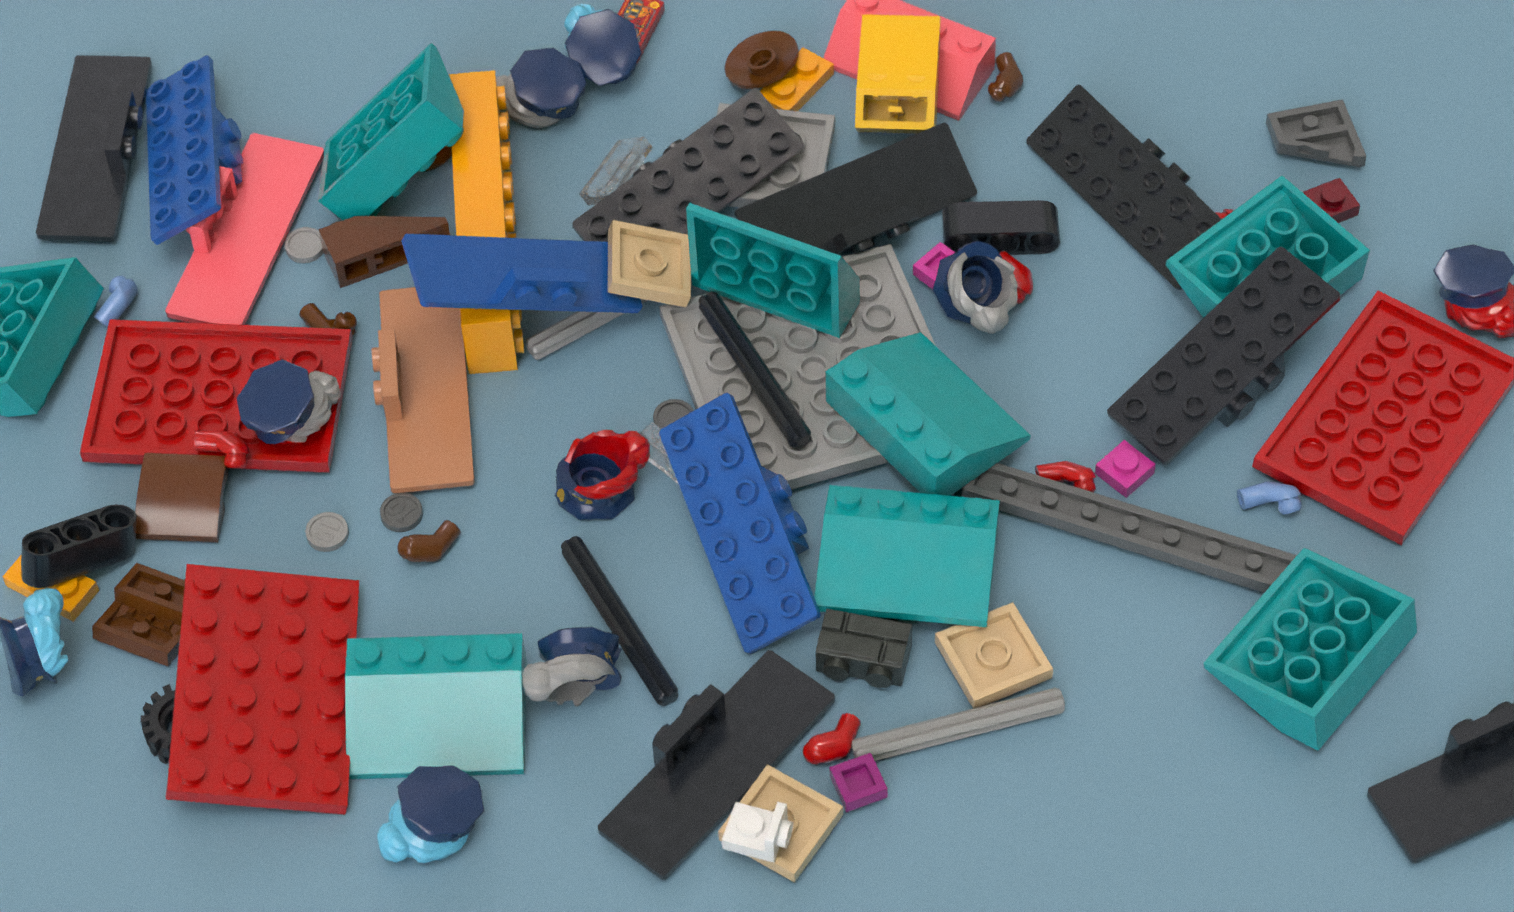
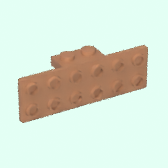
[371,287,475,493]

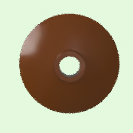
[725,30,799,89]

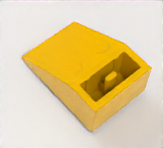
[855,14,941,134]

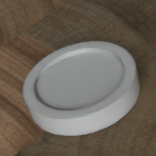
[285,227,323,263]
[305,512,349,552]

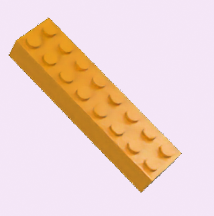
[449,70,524,374]

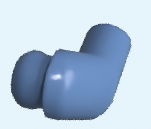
[94,275,137,328]
[1237,481,1302,514]

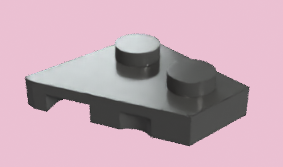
[1266,99,1366,167]

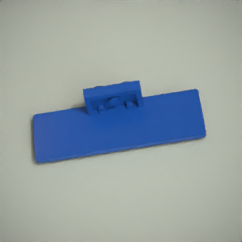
[146,55,243,245]
[401,234,643,313]
[659,393,821,654]

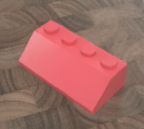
[823,0,996,121]

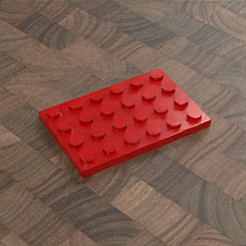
[1252,290,1514,545]
[80,319,353,473]
[165,564,359,815]

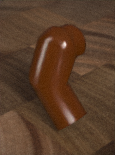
[988,52,1023,102]
[299,303,357,336]
[397,520,461,562]

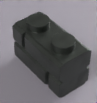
[815,609,912,688]

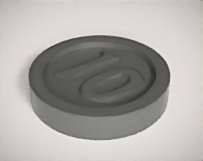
[653,399,694,432]
[380,493,423,532]

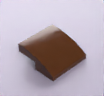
[135,453,229,542]
[92,563,185,666]

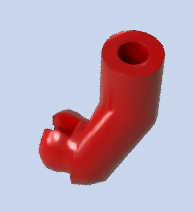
[1000,251,1033,304]
[194,430,249,468]
[1035,461,1096,493]
[803,713,861,765]

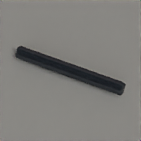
[699,291,811,448]
[561,536,678,706]

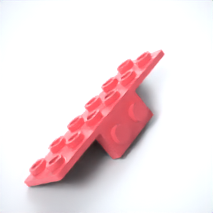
[165,133,324,325]

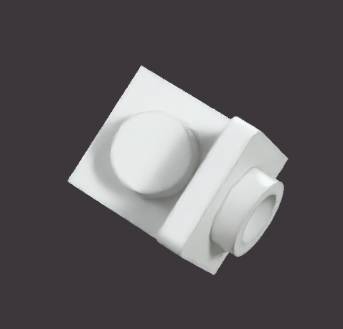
[722,802,793,863]

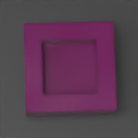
[829,753,888,812]

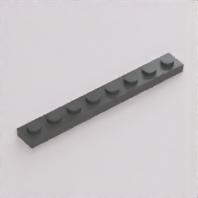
[962,463,1297,593]

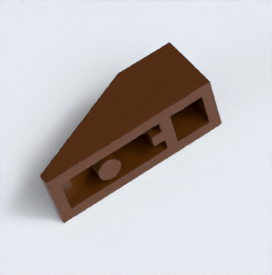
[318,216,450,288]

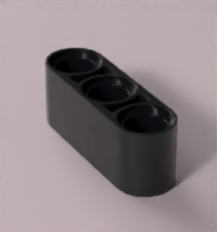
[942,200,1060,255]
[21,504,137,588]

